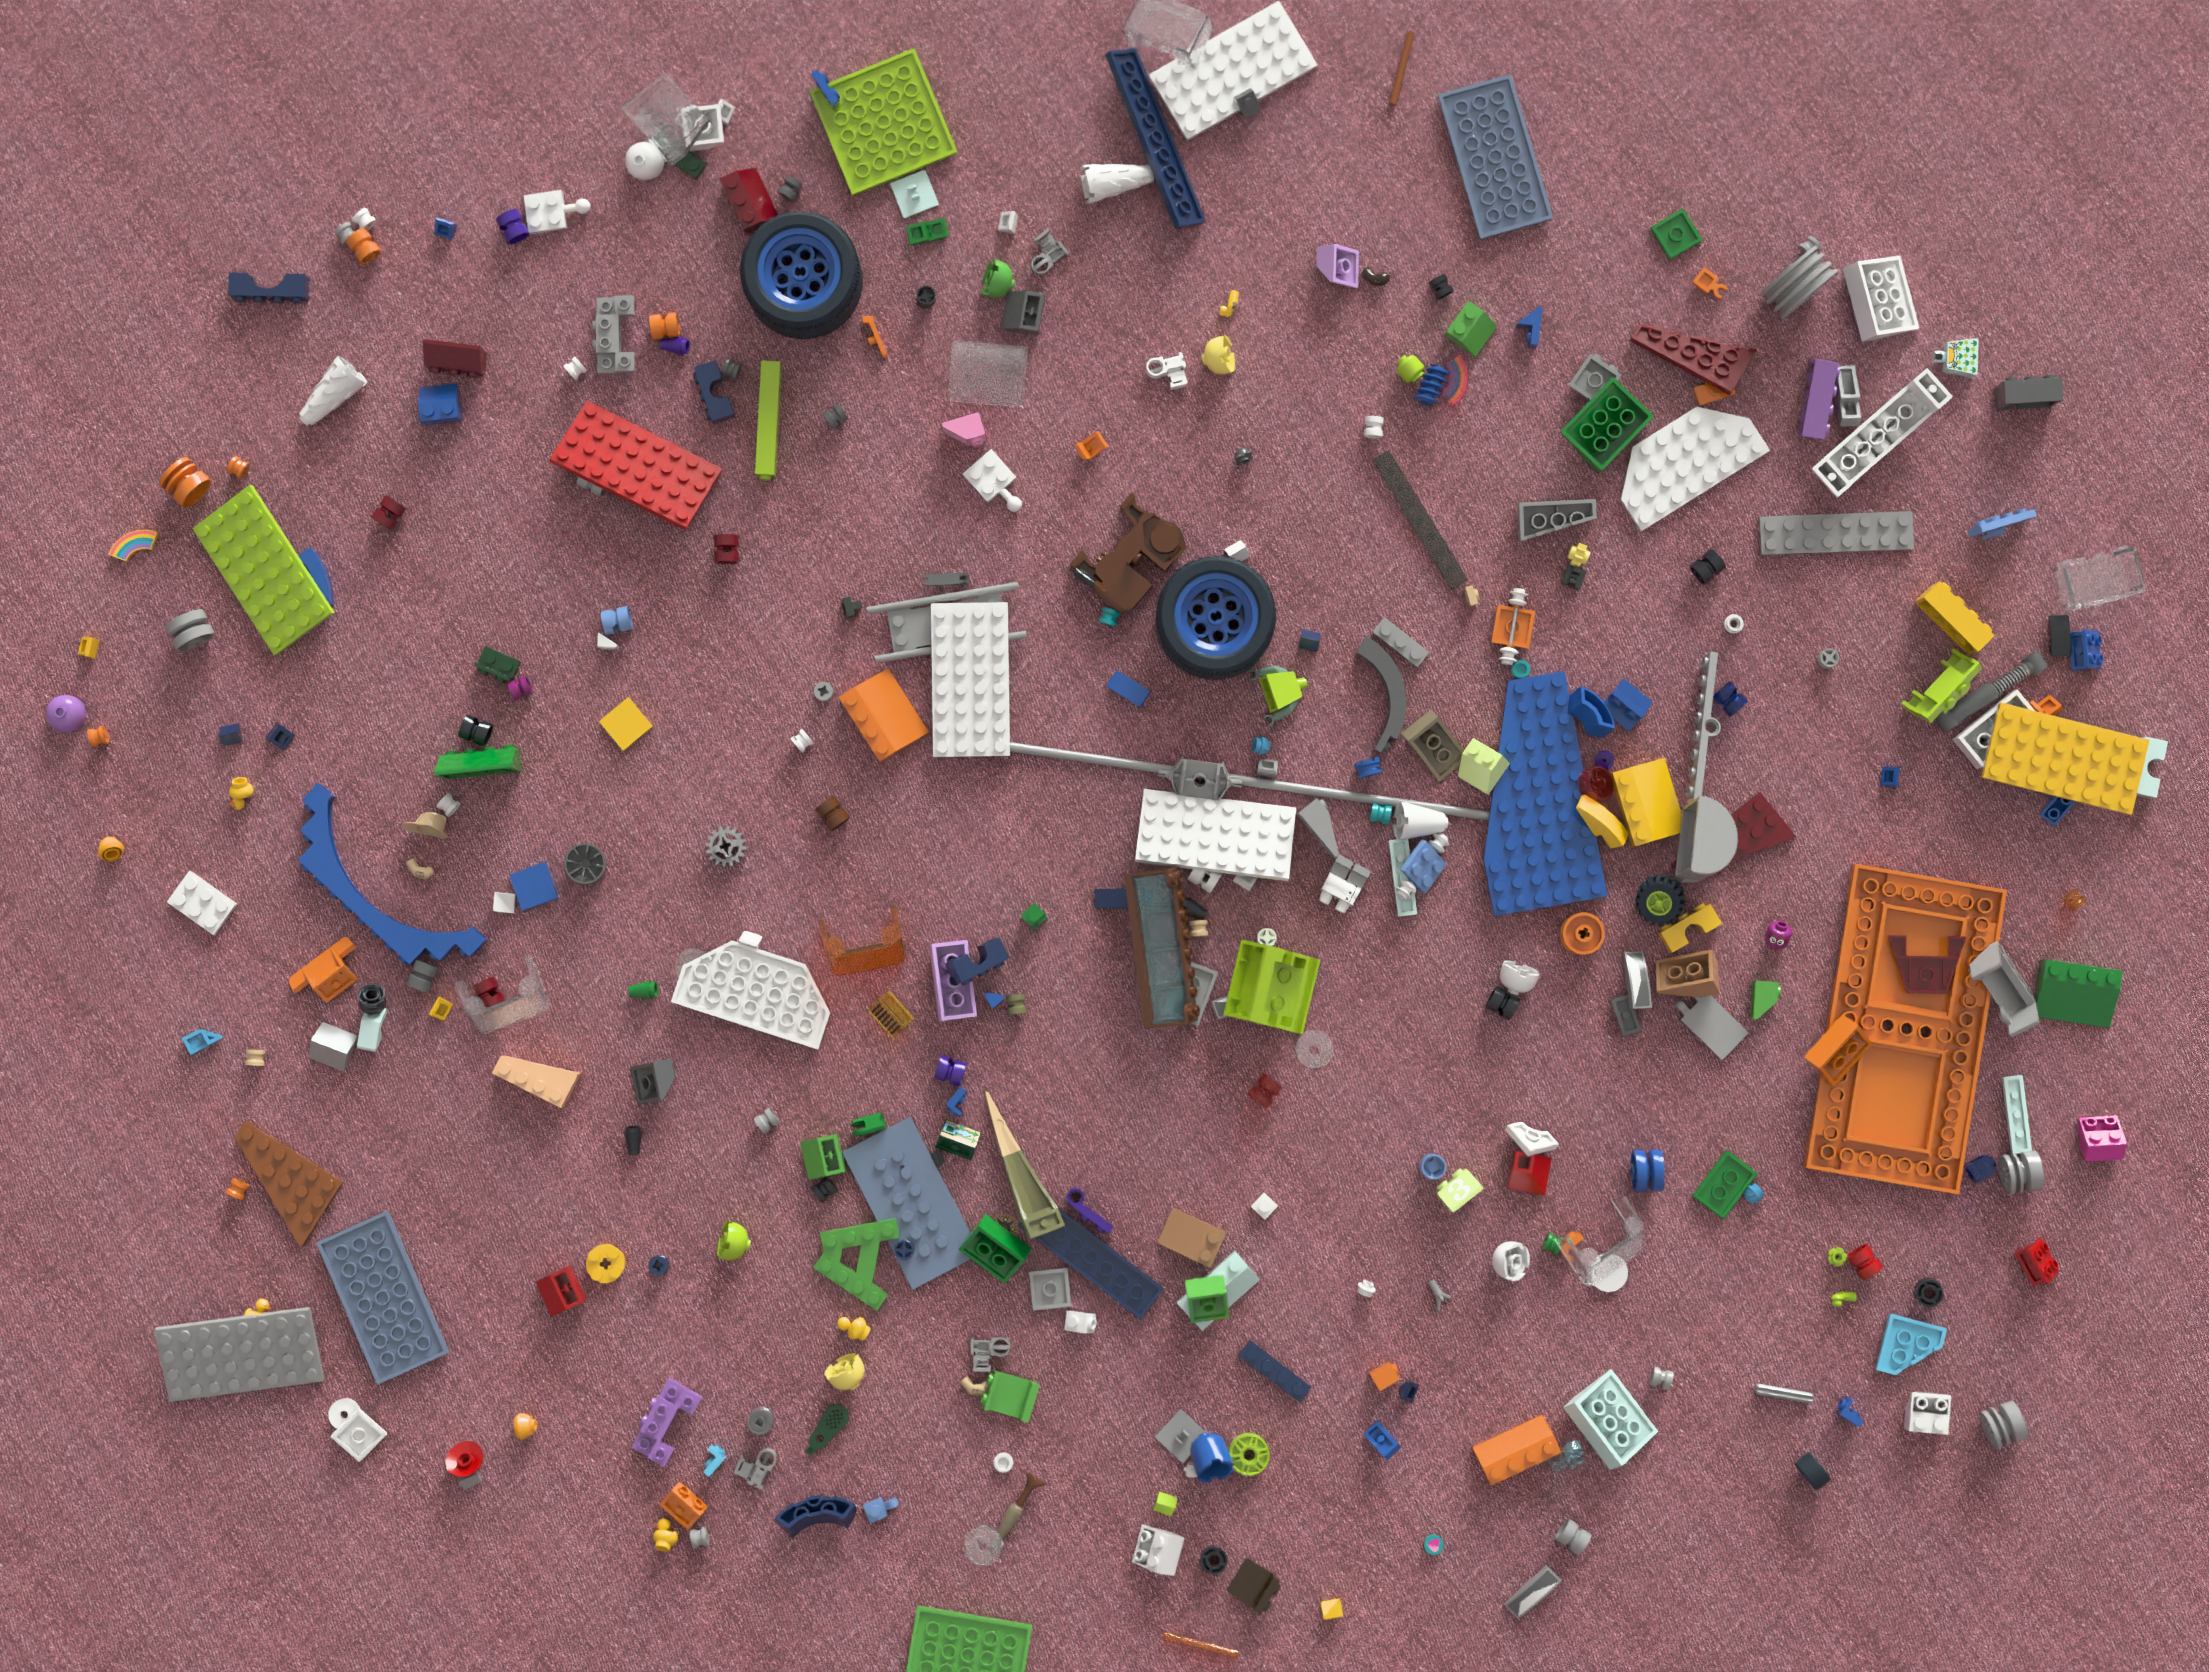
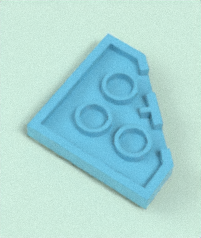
[1875,1313,1947,1375]

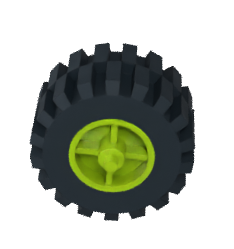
[1635,874,1686,926]

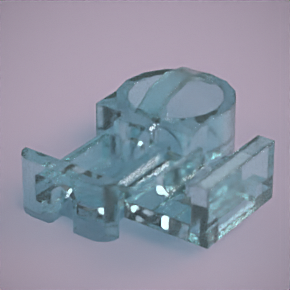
[1548,1440,1585,1473]

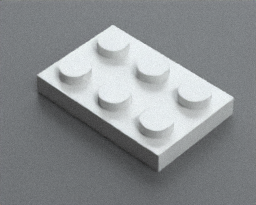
[167,871,238,935]

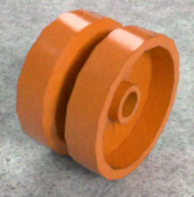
[1559,912,1605,955]

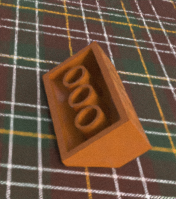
[1472,1414,1562,1486]

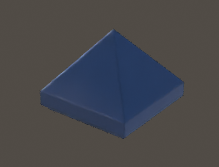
[1400,1380,1419,1403]

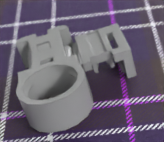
[1031,229,1068,276]
[971,1337,1011,1372]
[733,1447,777,1489]

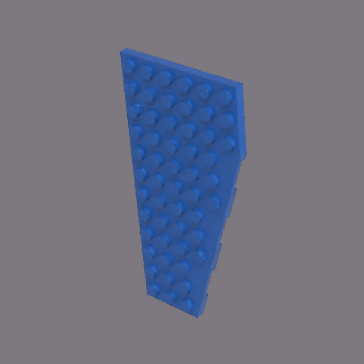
[1483,671,1608,917]

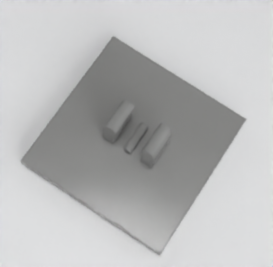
[1155,1408,1207,1463]

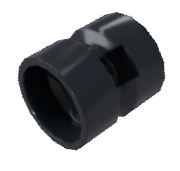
[1689,549,1726,585]
[458,714,493,747]
[1485,986,1521,1020]

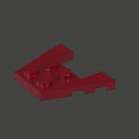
[1888,935,1966,994]

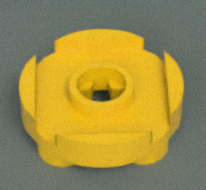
[586,1244,626,1283]

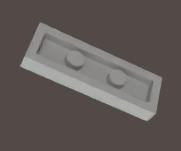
[1372,617,1429,668]

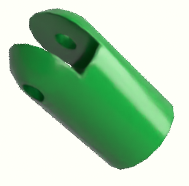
[851,1112,886,1137]

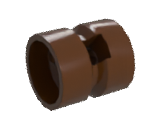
[815,796,850,832]

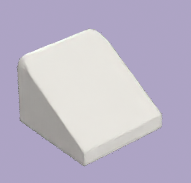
[597,633,619,650]
[739,931,762,949]

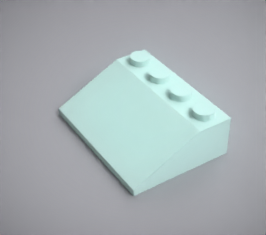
[1563,1369,1658,1470]

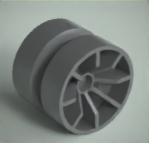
[564,843,607,885]

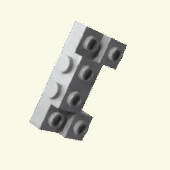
[593,295,636,375]

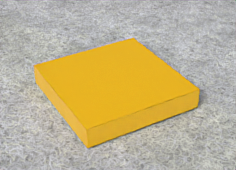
[599,697,653,751]

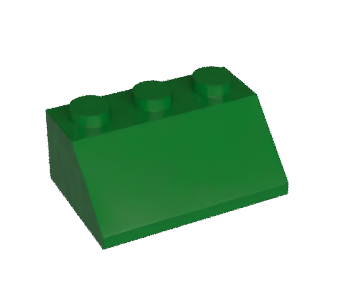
[958,1214,1031,1284]

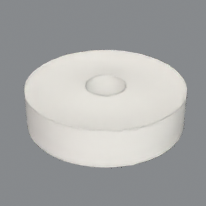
[329,1398,360,1429]

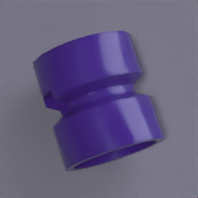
[496,209,530,245]
[934,1055,967,1087]

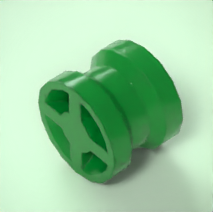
[1542,1232,1564,1255]

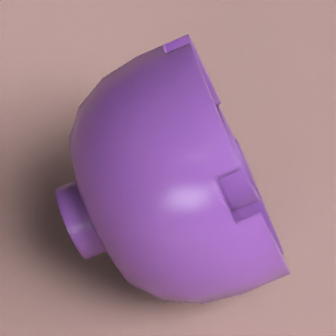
[46,695,87,733]

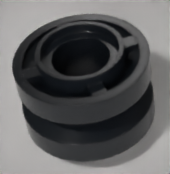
[358,984,386,1014]
[1914,1278,1944,1307]
[1199,1546,1228,1574]

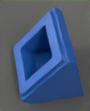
[434,217,458,240]
[1880,767,1900,788]
[985,992,1005,1009]

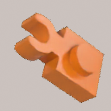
[1691,267,1728,300]

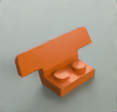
[289,937,357,1003]

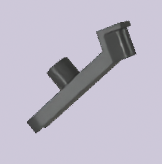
[922,573,969,586]

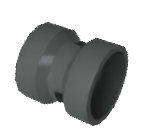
[777,175,803,202]
[822,403,849,429]

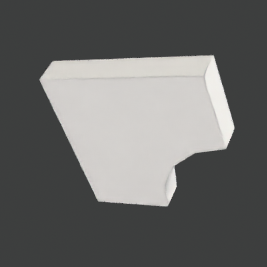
[1505,1122,1559,1156]

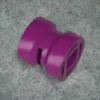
[507,676,533,700]

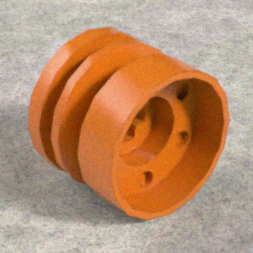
[159,457,212,508]

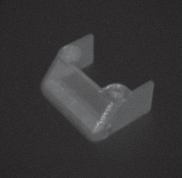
[455,956,550,1034]
[1555,1196,1645,1286]

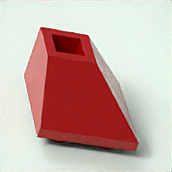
[1507,1150,1552,1196]

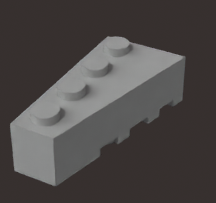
[1516,499,1597,541]

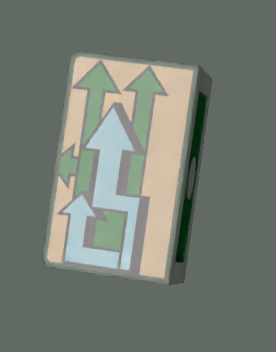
[935,1120,981,1160]

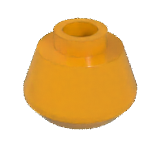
[97,837,124,862]
[514,1413,537,1440]

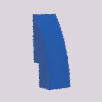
[299,547,334,607]

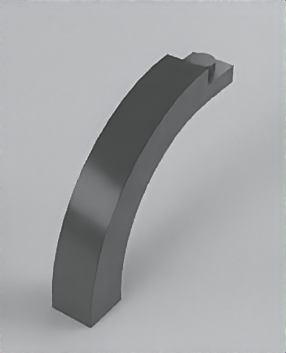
[1356,636,1406,754]

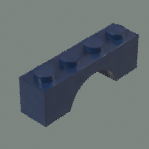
[228,272,310,304]

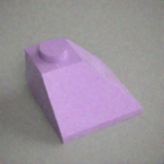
[1316,244,1359,289]

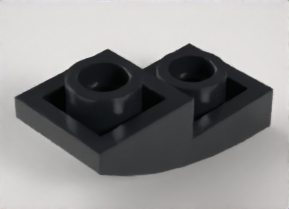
[2048,615,2071,657]

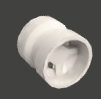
[1364,416,1384,438]

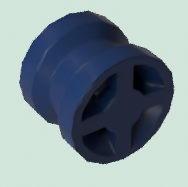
[894,1239,915,1260]
[648,1255,669,1275]

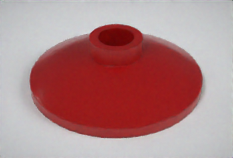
[446,1441,484,1478]

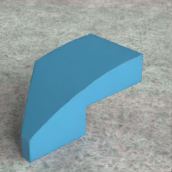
[182,1029,223,1056]

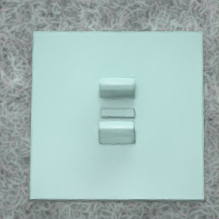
[890,170,939,219]

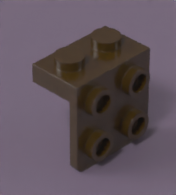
[1227,1559,1281,1615]

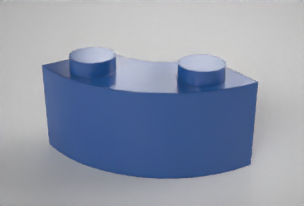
[1569,686,1615,738]

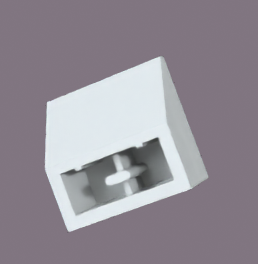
[1904,1392,1951,1435]
[1132,1524,1184,1576]

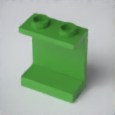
[980,1370,1040,1423]

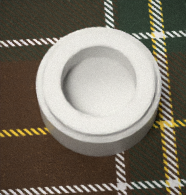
[994,1452,1013,1473]

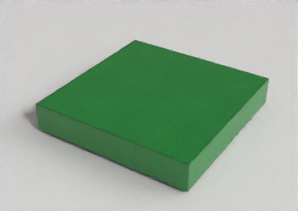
[1650,208,1703,261]

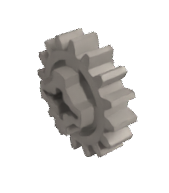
[705,825,748,867]

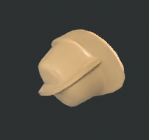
[402,812,447,839]

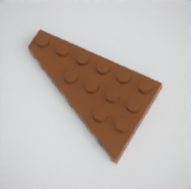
[234,1121,344,1246]

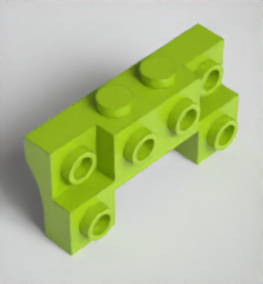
[1901,648,1983,724]

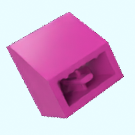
[2078,1115,2127,1162]

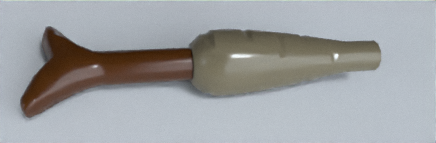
[992,1471,1046,1547]

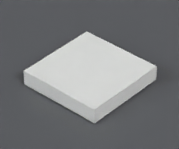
[331,1407,387,1462]

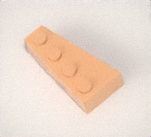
[492,1056,582,1108]

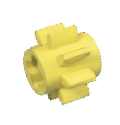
[1567,543,1590,568]

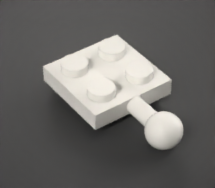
[524,190,590,234]
[963,449,1022,512]

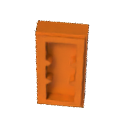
[1693,383,1736,406]

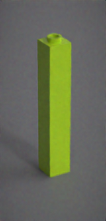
[755,360,782,481]

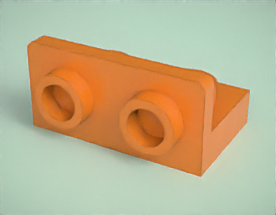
[659,1482,708,1530]

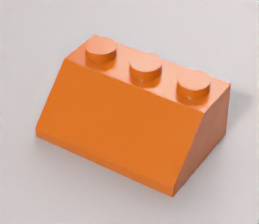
[1804,1014,1872,1086]

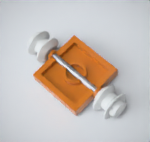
[1491,588,1535,665]

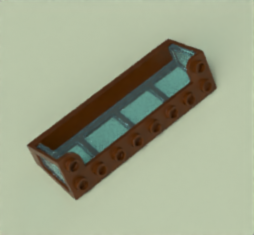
[1124,867,1200,1029]

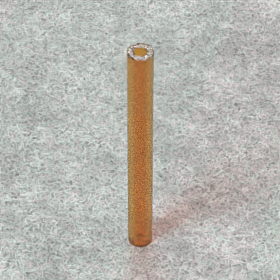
[1162,1631,1240,1658]

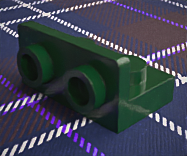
[474,646,521,684]

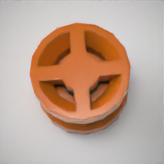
[226,456,250,480]
[87,725,109,748]
[226,1178,250,1200]

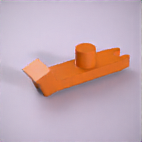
[863,315,888,358]

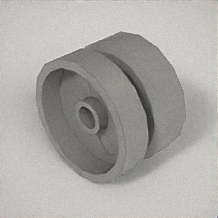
[164,609,215,652]

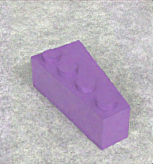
[1799,358,1840,439]

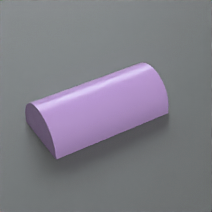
[929,940,977,1021]

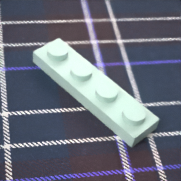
[1388,839,1417,917]
[2001,1075,2032,1154]

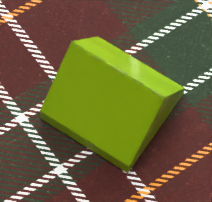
[1153,1491,1178,1516]

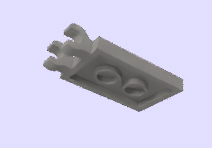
[1674,995,1749,1060]

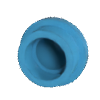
[1251,736,1271,755]
[1744,1183,1765,1203]

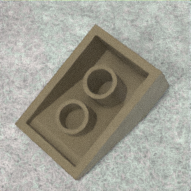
[1401,710,1464,782]

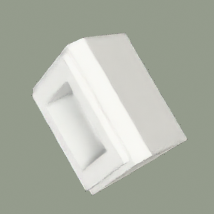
[718,99,735,125]
[998,211,1018,234]
[1224,540,1250,561]

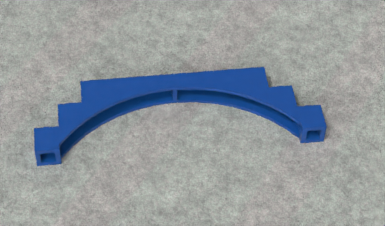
[298,783,488,965]

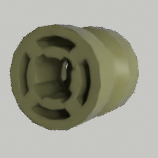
[1006,994,1027,1015]

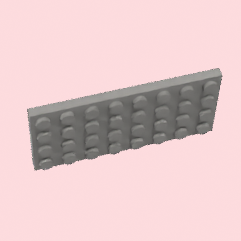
[154,1307,324,1402]

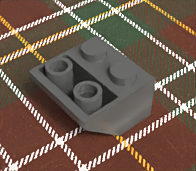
[1001,291,1045,336]

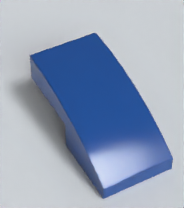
[1106,670,1151,708]

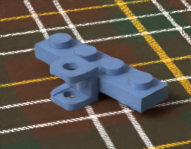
[1967,508,2037,541]

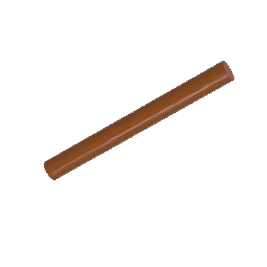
[1389,31,1415,106]

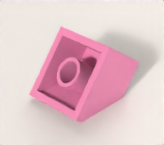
[942,412,987,447]

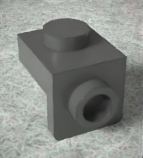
[1234,88,1261,118]

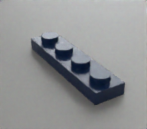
[1238,1339,1311,1402]

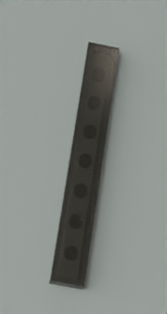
[1372,450,1468,590]

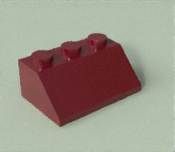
[720,167,778,235]
[423,339,487,378]

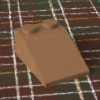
[1655,950,1720,997]
[1157,1208,1226,1268]

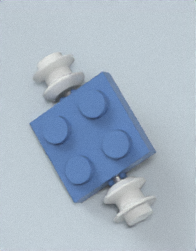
[1395,833,1450,900]

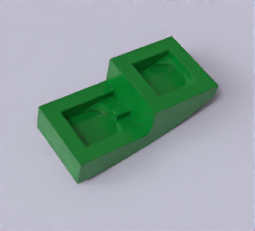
[906,218,950,245]

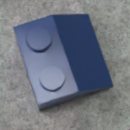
[418,383,462,426]

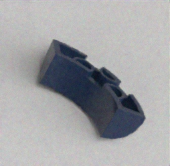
[774,1495,857,1538]

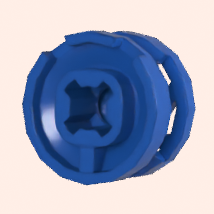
[1353,757,1383,779]

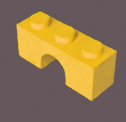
[1658,903,1722,953]

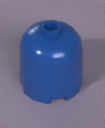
[1190,1433,1234,1483]

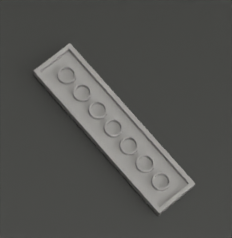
[1758,511,1914,556]

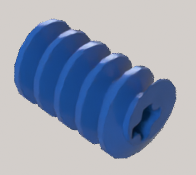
[1414,364,1450,407]

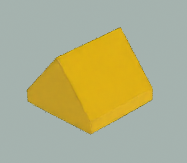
[78,636,100,659]
[429,996,453,1021]

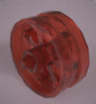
[1578,766,1614,802]

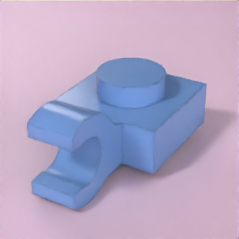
[863,1497,899,1523]

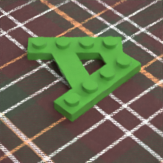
[813,1218,900,1311]

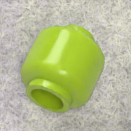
[1396,355,1424,384]

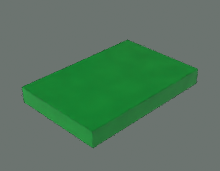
[1691,1150,1758,1219]

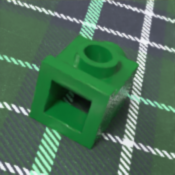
[1021,903,1048,930]

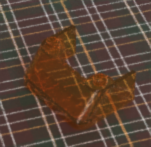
[820,905,907,976]

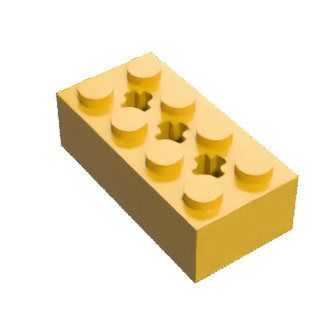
[1915,581,1995,656]

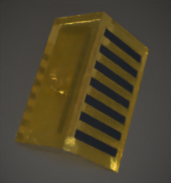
[868,990,915,1038]

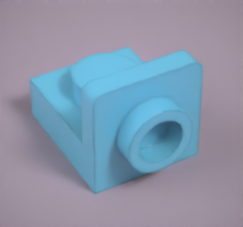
[703,1445,726,1477]

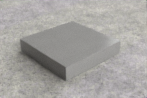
[1029,1267,1071,1311]

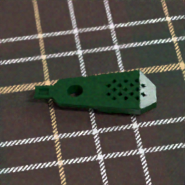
[805,1404,849,1456]

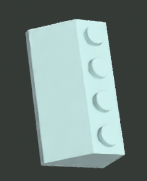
[1177,1250,1260,1331]

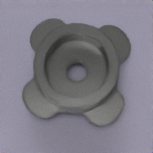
[1234,448,1253,465]

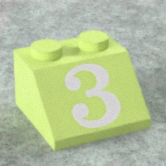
[1435,1168,1484,1213]

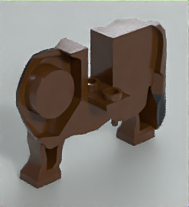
[1070,492,1186,613]

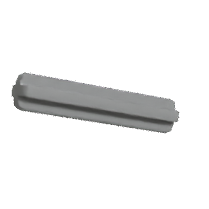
[1755,1384,1813,1403]

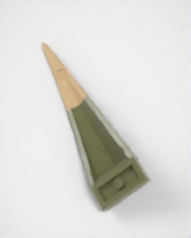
[984,1091,1065,1240]

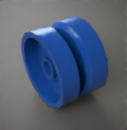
[1630,1149,1665,1192]

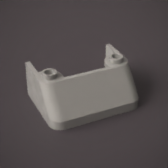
[1968,941,2040,1038]

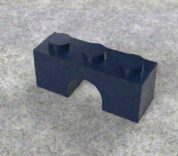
[692,360,735,424]
[945,937,1009,985]

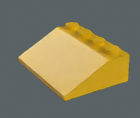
[1609,758,1682,847]

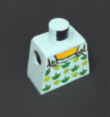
[1932,338,1979,378]

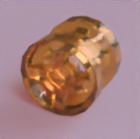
[2061,888,2087,912]

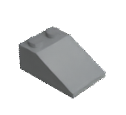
[1297,798,1338,859]

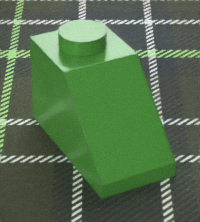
[1750,981,1781,1019]

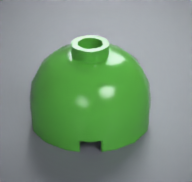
[980,259,1015,298]

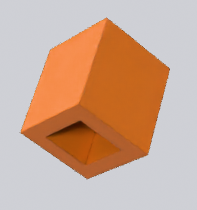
[1369,1361,1400,1391]

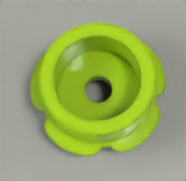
[1828,1247,1847,1267]

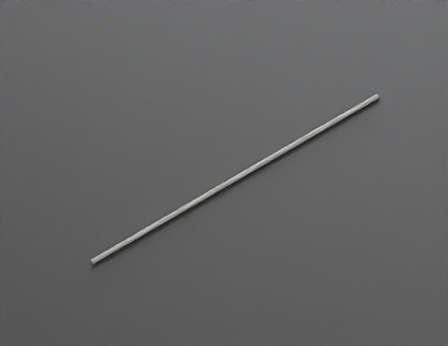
[1010,742,1490,821]

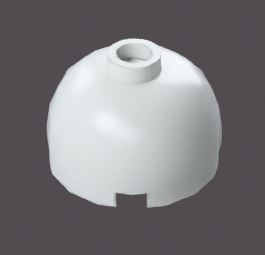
[625,142,664,181]
[1500,960,1540,995]
[1492,1241,1530,1281]

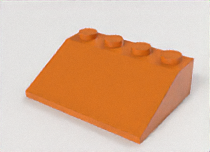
[839,668,929,763]

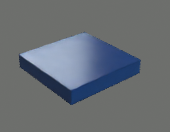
[509,862,559,911]

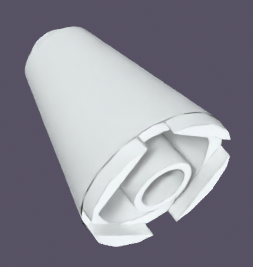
[1393,802,1448,840]

